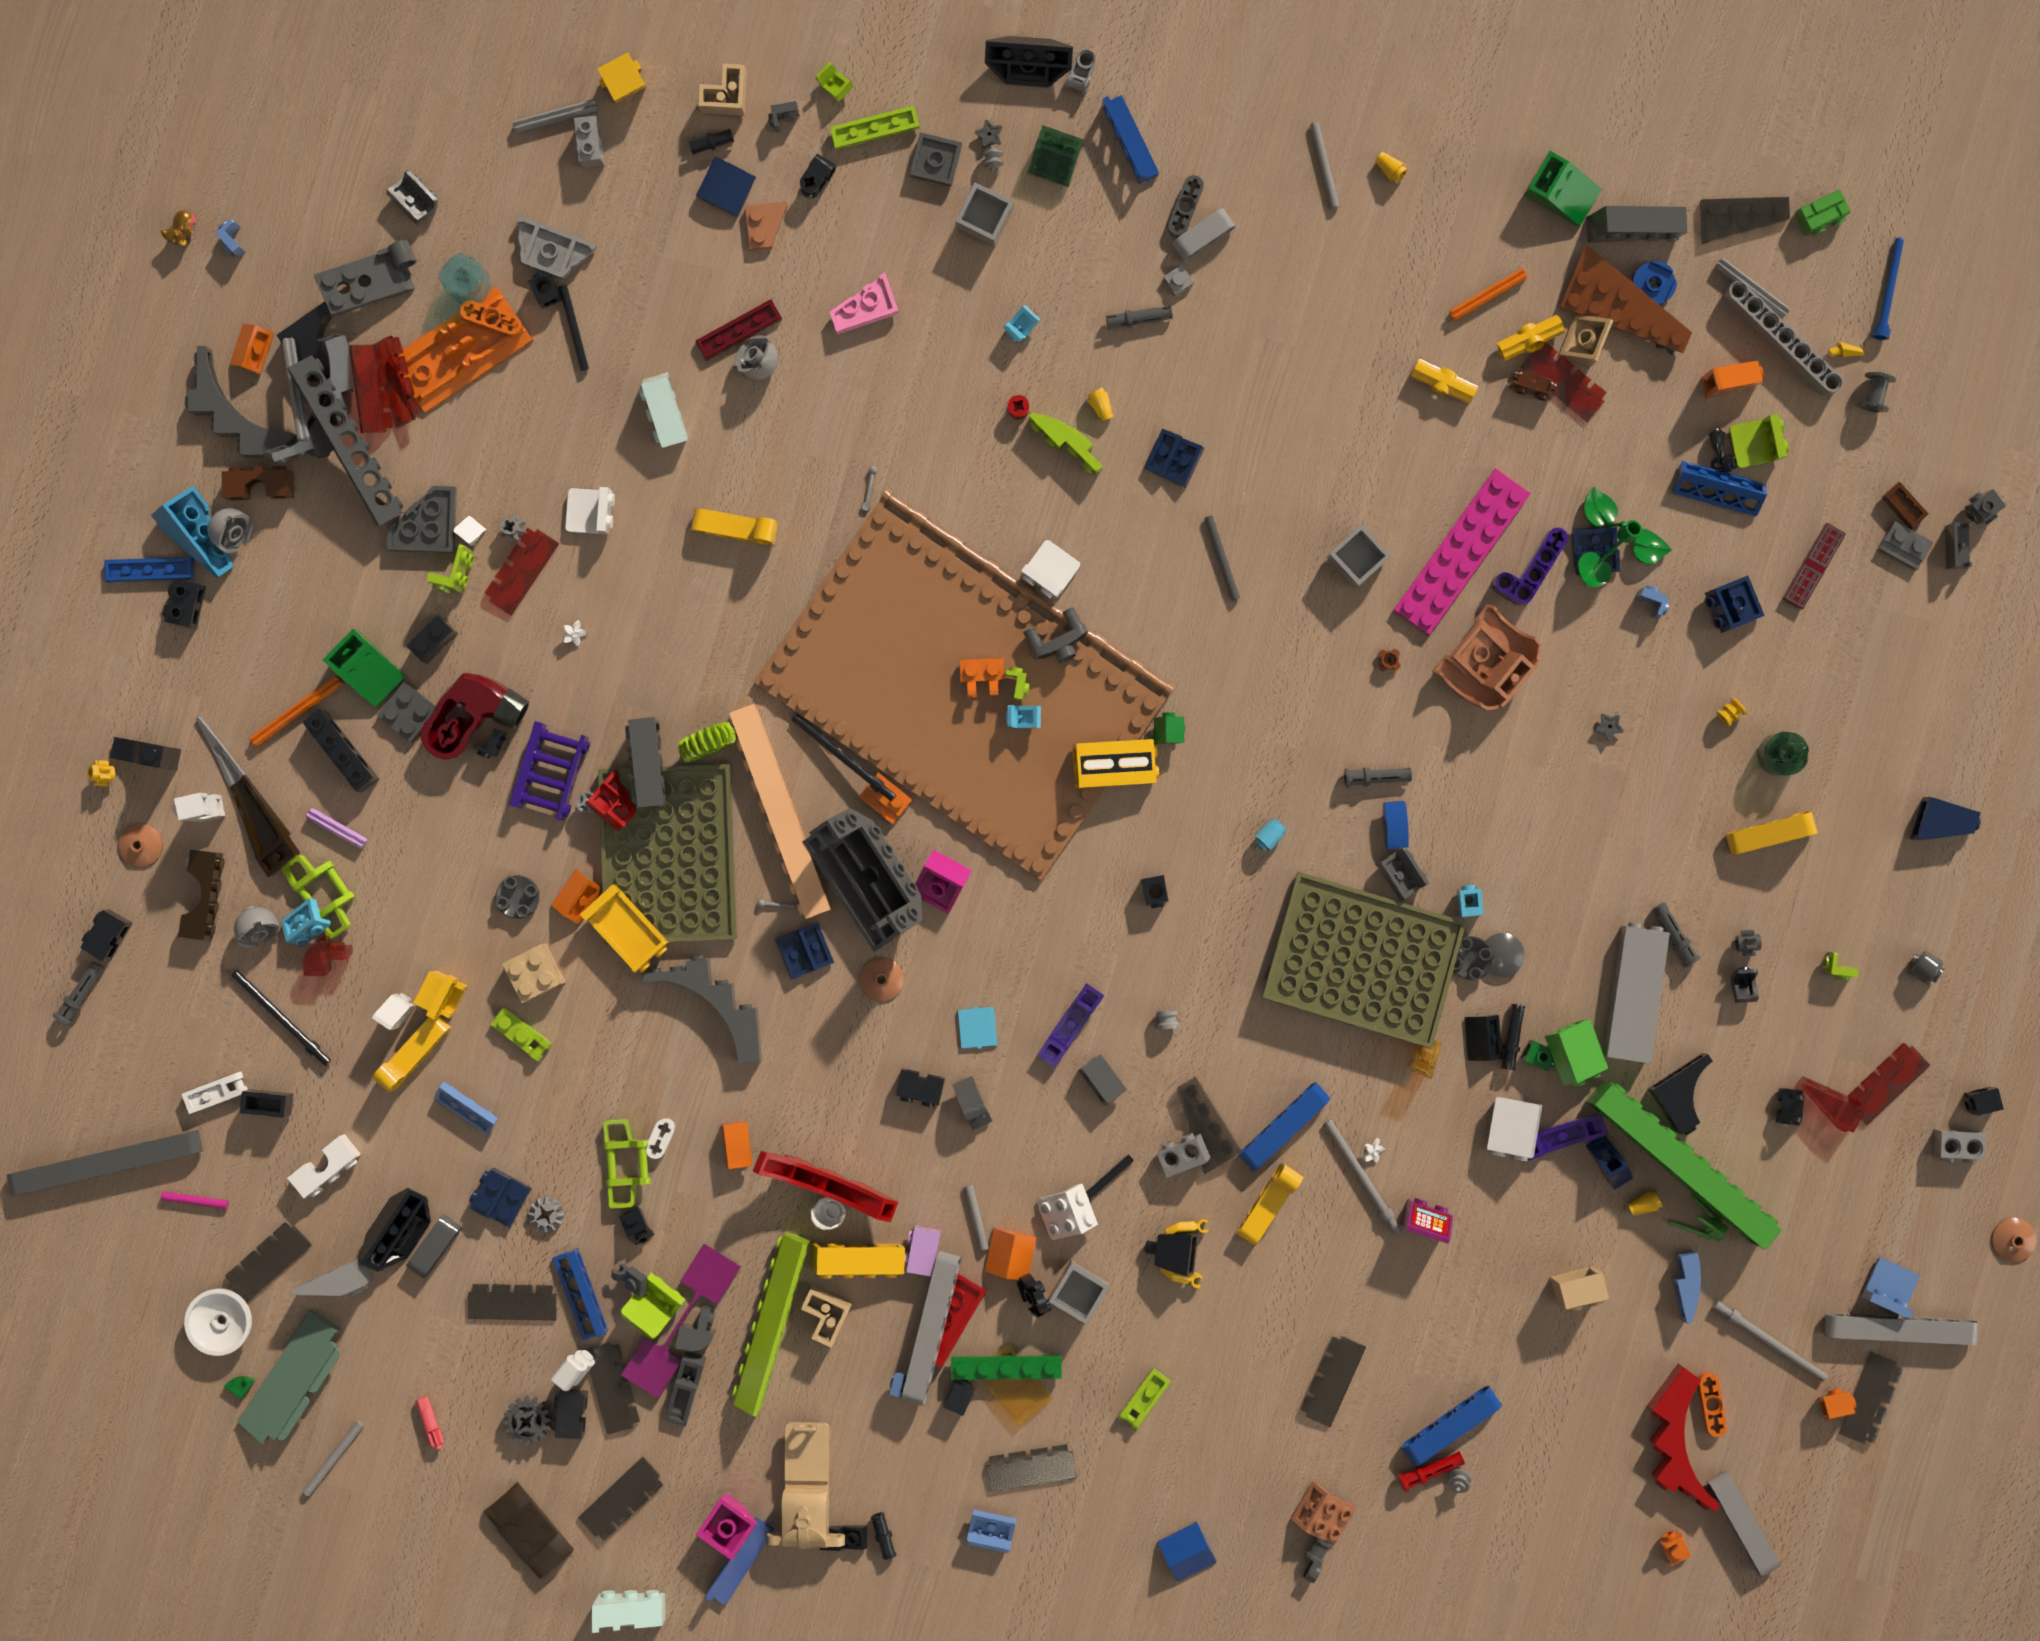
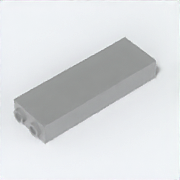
[1603,922,1670,1064]

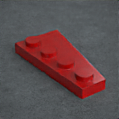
[936,1272,987,1368]

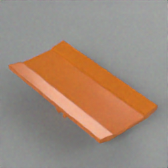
[389,286,534,413]

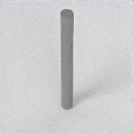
[1310,122,1340,209]
[303,1421,364,1496]

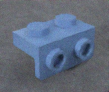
[966,1509,1016,1553]

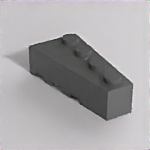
[1586,206,1687,243]
[625,717,666,809]

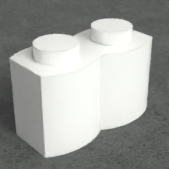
[551,1350,595,1391]

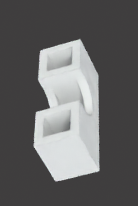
[173,793,225,822]
[287,1134,361,1199]

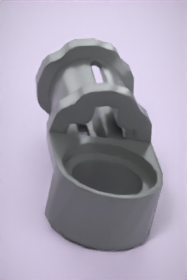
[1303,1537,1333,1583]

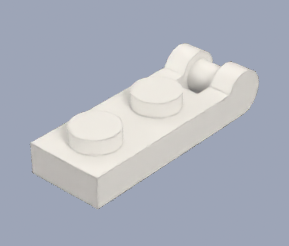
[182,1072,248,1114]

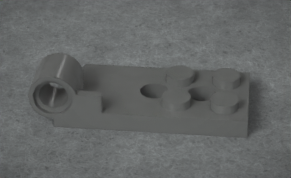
[314,240,417,317]

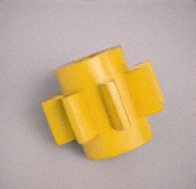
[87,760,115,787]

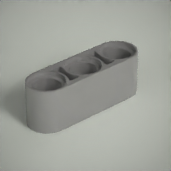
[1172,208,1236,262]

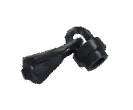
[1709,429,1737,472]

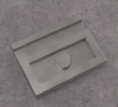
[1877,521,1933,571]

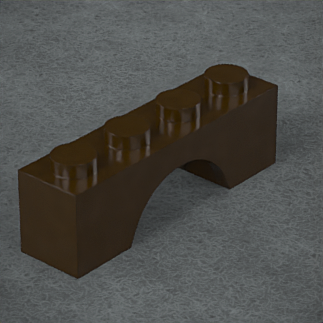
[178,850,225,940]

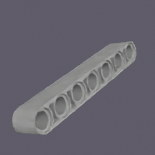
[1723,281,1843,396]
[902,1251,961,1406]
[1825,1313,1978,1345]

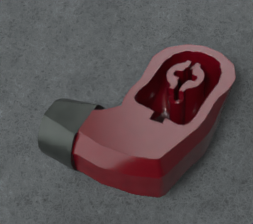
[421,673,529,760]

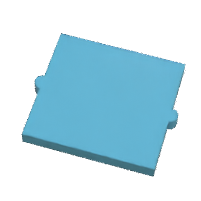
[958,1006,997,1049]

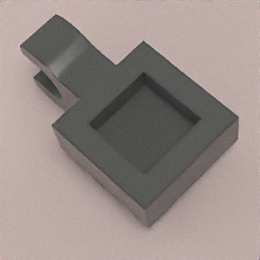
[611,1263,647,1298]

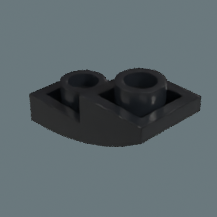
[820,1525,867,1551]

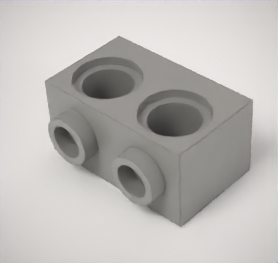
[574,116,605,169]
[1933,1129,1986,1163]
[1156,1133,1211,1178]

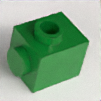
[1154,712,1185,744]

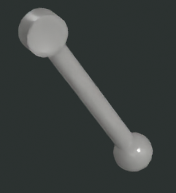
[862,466,877,511]
[757,899,799,912]

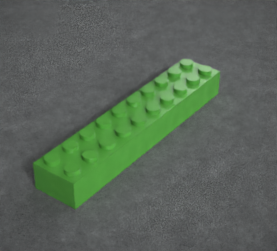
[1586,1081,1782,1250]

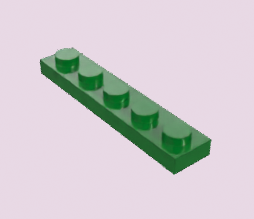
[951,1355,1062,1380]

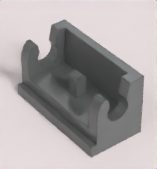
[1945,522,1972,569]
[1078,1054,1127,1105]

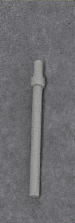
[1324,1119,1402,1236]
[1713,1301,1828,1382]

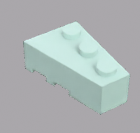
[639,372,688,448]
[592,1590,665,1633]

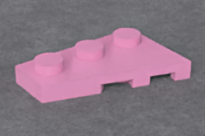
[830,272,899,335]

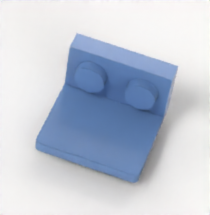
[1861,1257,1920,1319]

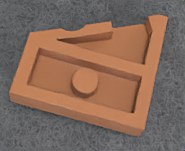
[745,201,788,251]

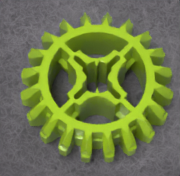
[677,722,737,762]

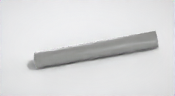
[964,1184,989,1251]

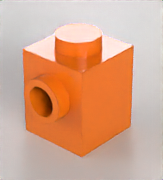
[1818,1388,1856,1420]

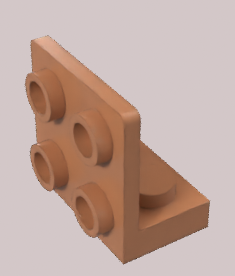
[1291,1481,1356,1545]

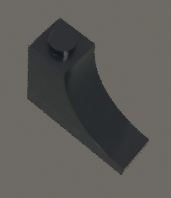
[276,302,333,382]
[110,737,181,770]
[1648,1053,1713,1135]

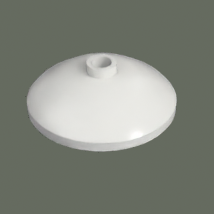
[184,1289,252,1356]

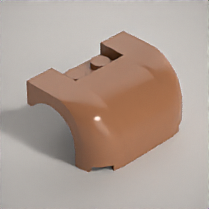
[1432,604,1542,710]

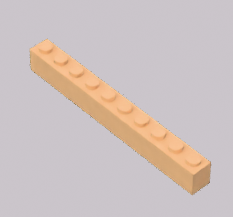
[728,704,832,919]

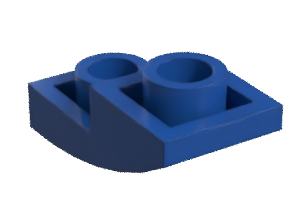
[1383,801,1409,850]

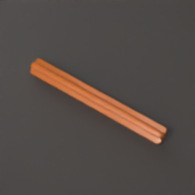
[249,676,343,747]

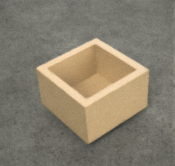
[502,943,565,1003]
[1550,1266,1609,1312]

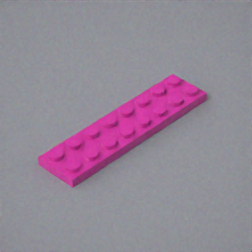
[1393,468,1531,635]

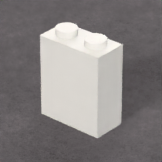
[1487,1097,1542,1161]

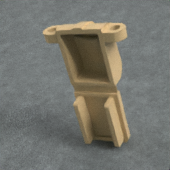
[767,1422,845,1549]

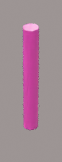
[161,1192,229,1209]

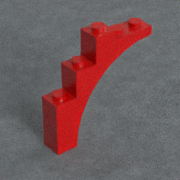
[753,1151,899,1222]
[1647,1363,1720,1512]

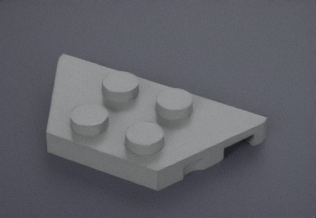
[517,215,598,280]

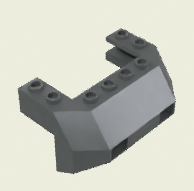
[803,808,922,952]

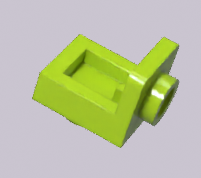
[815,62,854,102]
[1004,667,1030,701]
[1823,952,1859,981]

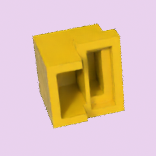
[597,52,646,104]
[413,970,468,1019]

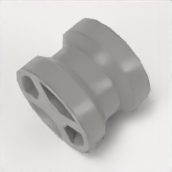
[576,792,594,814]
[1156,1010,1179,1030]

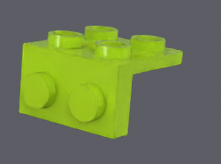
[1729,413,1789,468]
[426,544,474,594]
[620,1272,686,1340]

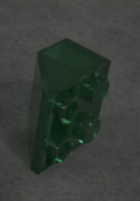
[1028,125,1084,188]

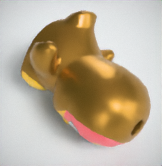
[161,210,195,246]

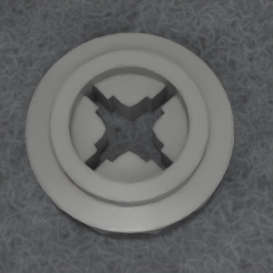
[528,1197,564,1232]

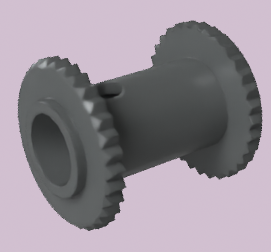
[1858,372,1897,413]

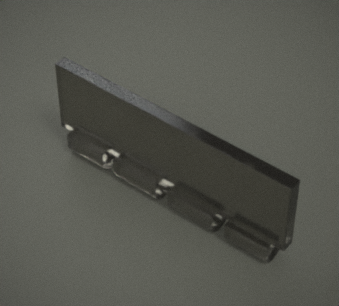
[225,1222,312,1303]
[468,1284,557,1321]
[1300,1336,1366,1428]
[584,1342,640,1435]
[1839,1351,1903,1444]
[986,1444,1077,1492]
[578,1456,663,1541]

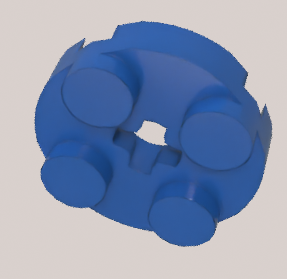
[1631,261,1677,305]

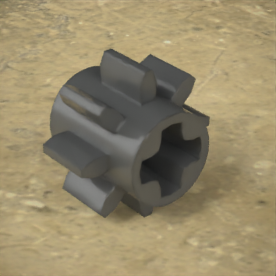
[1735,930,1762,956]

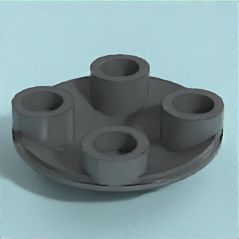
[495,875,540,919]
[1486,933,1525,977]
[1454,936,1494,980]

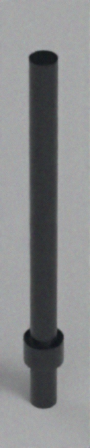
[791,714,897,802]
[231,970,332,1066]

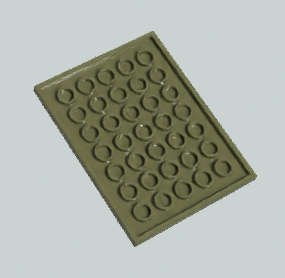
[598,764,737,945]
[1262,872,1466,1049]

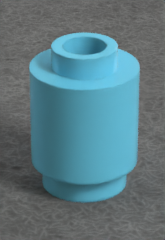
[1255,818,1287,851]

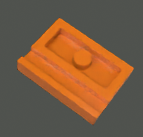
[859,772,912,824]

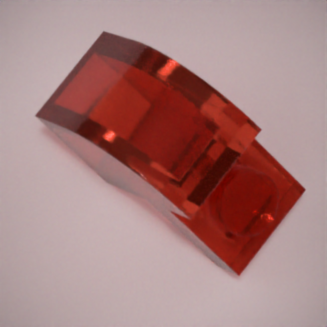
[303,936,353,976]

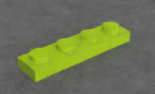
[830,105,920,150]

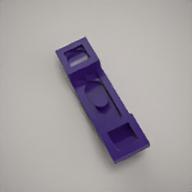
[1037,983,1105,1067]
[1524,1113,1609,1162]

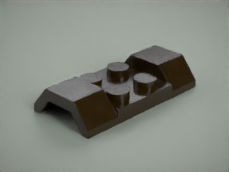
[483,1482,574,1579]

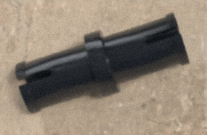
[688,129,734,155]
[871,1512,897,1560]

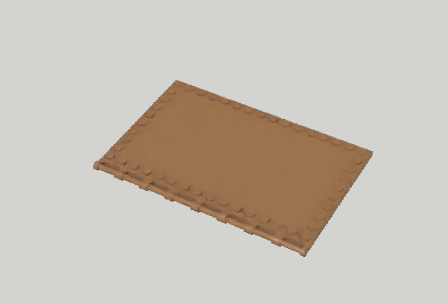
[754,489,1175,881]

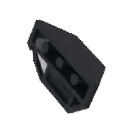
[985,36,1073,87]
[359,1188,431,1272]

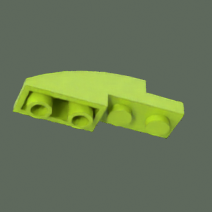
[1029,413,1102,475]

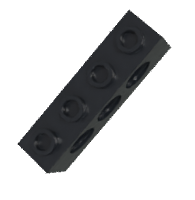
[302,709,379,792]

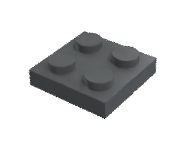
[910,132,962,187]
[377,681,435,743]

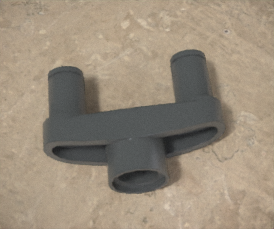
[1023,607,1089,663]

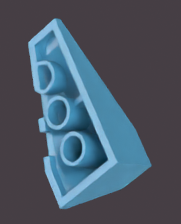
[151,486,234,578]

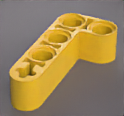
[691,508,778,546]
[1725,811,1818,855]
[371,1016,451,1092]
[1236,1162,1303,1246]

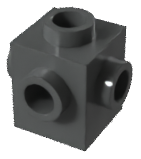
[1964,489,2006,525]

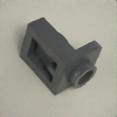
[768,101,800,133]

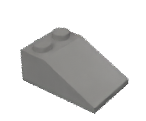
[290,1257,373,1297]

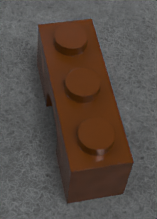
[222,466,294,501]

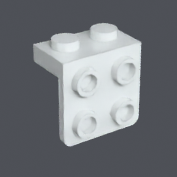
[565,487,615,535]
[1021,540,1080,599]
[1037,1184,1098,1240]

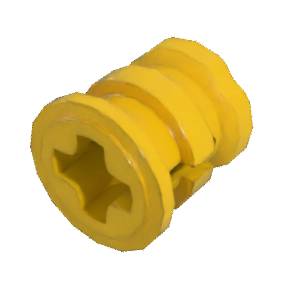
[1716,697,1747,727]

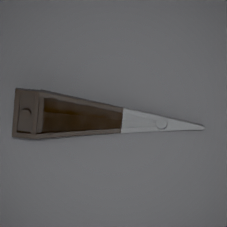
[196,716,300,877]

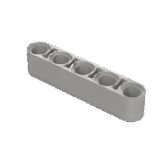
[1707,1471,1780,1577]

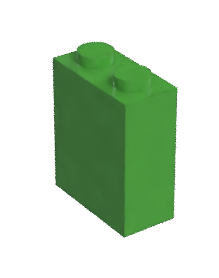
[1545,1019,1608,1087]

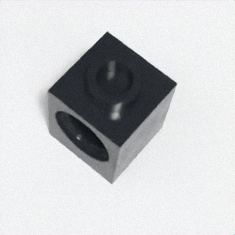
[528,272,562,309]
[1141,875,1168,908]
[1964,1086,2004,1116]
[943,1380,975,1416]

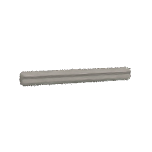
[282,338,309,442]

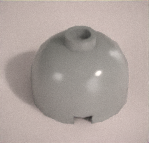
[734,335,779,381]
[207,508,253,554]
[234,906,281,947]

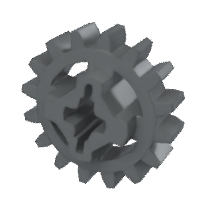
[503,1396,552,1446]

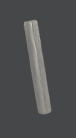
[513,99,598,133]
[1715,258,1790,318]

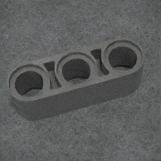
[406,1214,462,1279]

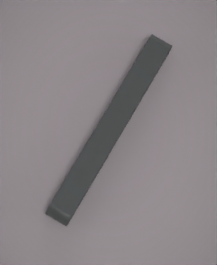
[6,1130,203,1196]

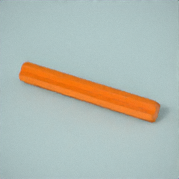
[1449,268,1527,321]

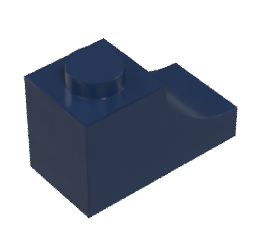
[1586,1135,1633,1190]

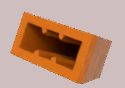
[1701,360,1764,399]

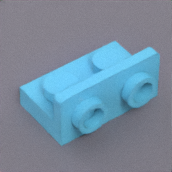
[281,898,331,946]

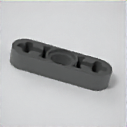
[1168,175,1204,238]

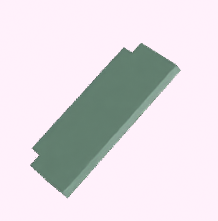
[238,1310,341,1444]

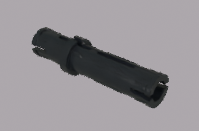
[1501,1004,1526,1071]

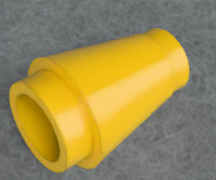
[1375,152,1408,183]
[1087,387,1113,422]
[1628,1190,1663,1216]

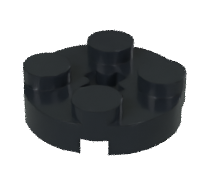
[1017,1273,1051,1318]

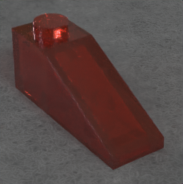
[1800,1076,1865,1133]

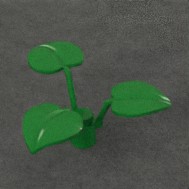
[1577,487,1672,588]

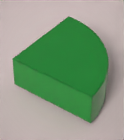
[223,1376,256,1399]

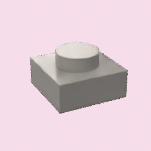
[1163,265,1194,296]

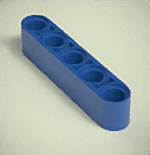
[1238,1082,1331,1172]
[1401,1386,1502,1466]

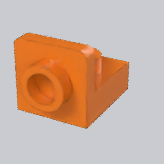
[1658,1530,1691,1566]

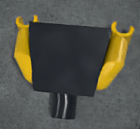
[1145,1219,1208,1288]

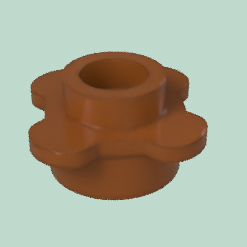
[1378,649,1400,671]

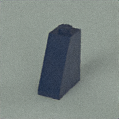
[1910,797,1981,840]

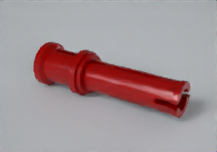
[1398,1451,1465,1493]

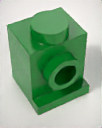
[1521,1040,1556,1071]

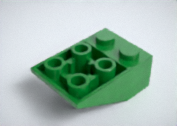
[1523,150,1602,227]
[323,628,407,708]

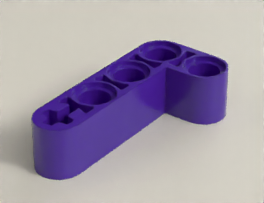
[1492,527,1568,605]

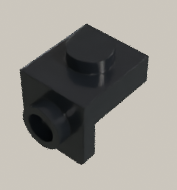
[473,728,508,759]
[1731,967,1759,1003]
[619,1206,655,1245]

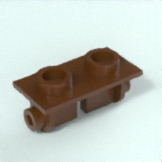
[1509,370,1557,401]

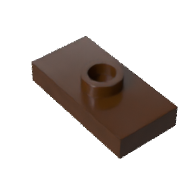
[1881,482,1929,529]

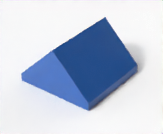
[1158,1521,1217,1582]

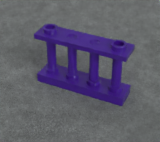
[510,721,590,821]

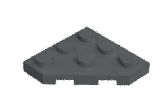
[387,486,457,553]

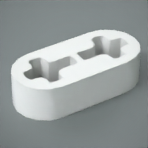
[646,1118,676,1159]

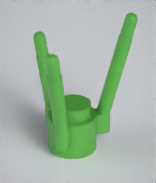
[1668,1194,1728,1241]

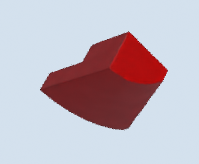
[585,769,637,832]

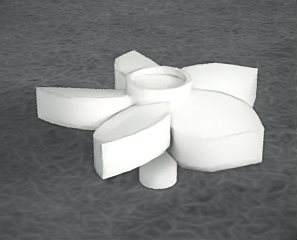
[563,620,588,646]
[1363,1138,1385,1163]

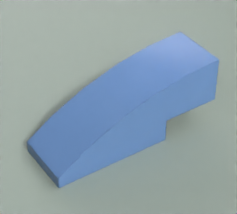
[1672,1250,1701,1324]

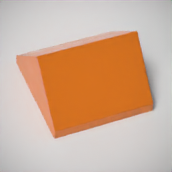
[985,1228,1037,1280]

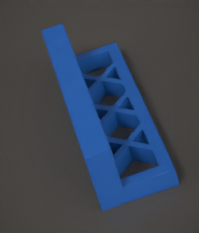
[1102,95,1159,184]
[1673,461,1767,516]
[553,1248,608,1340]
[705,1517,774,1605]

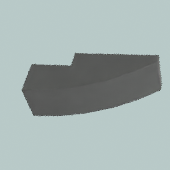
[665,1351,707,1426]

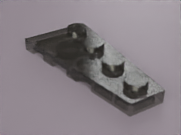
[1700,197,1790,245]
[1176,1076,1242,1174]

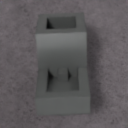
[952,1076,993,1130]
[675,1305,716,1351]

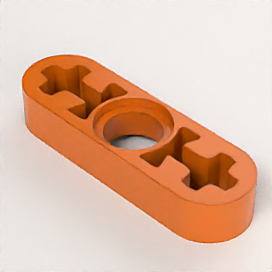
[460,300,523,337]
[1698,1372,1727,1437]

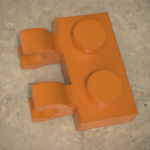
[960,658,1005,698]

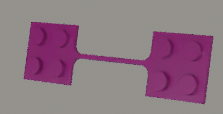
[621,1244,741,1398]

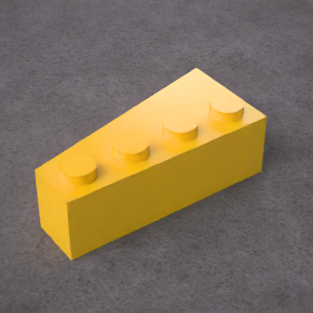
[810,1242,905,1279]

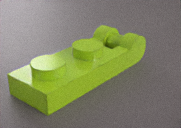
[490,1007,552,1062]
[1117,1367,1171,1431]

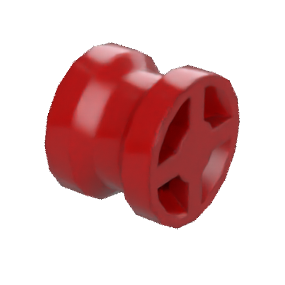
[1008,395,1029,419]

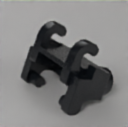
[1776,1088,1805,1126]

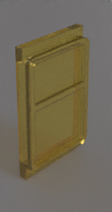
[981,1343,1053,1426]

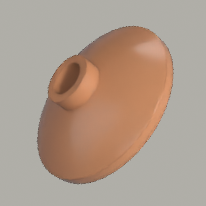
[118,824,163,867]
[860,957,904,1001]
[1992,1218,2037,1262]

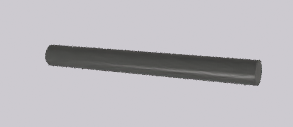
[1204,516,1240,601]

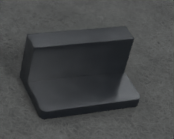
[1465,1015,1503,1061]

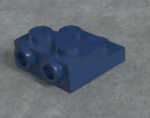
[1705,576,1765,633]
[469,1167,532,1228]

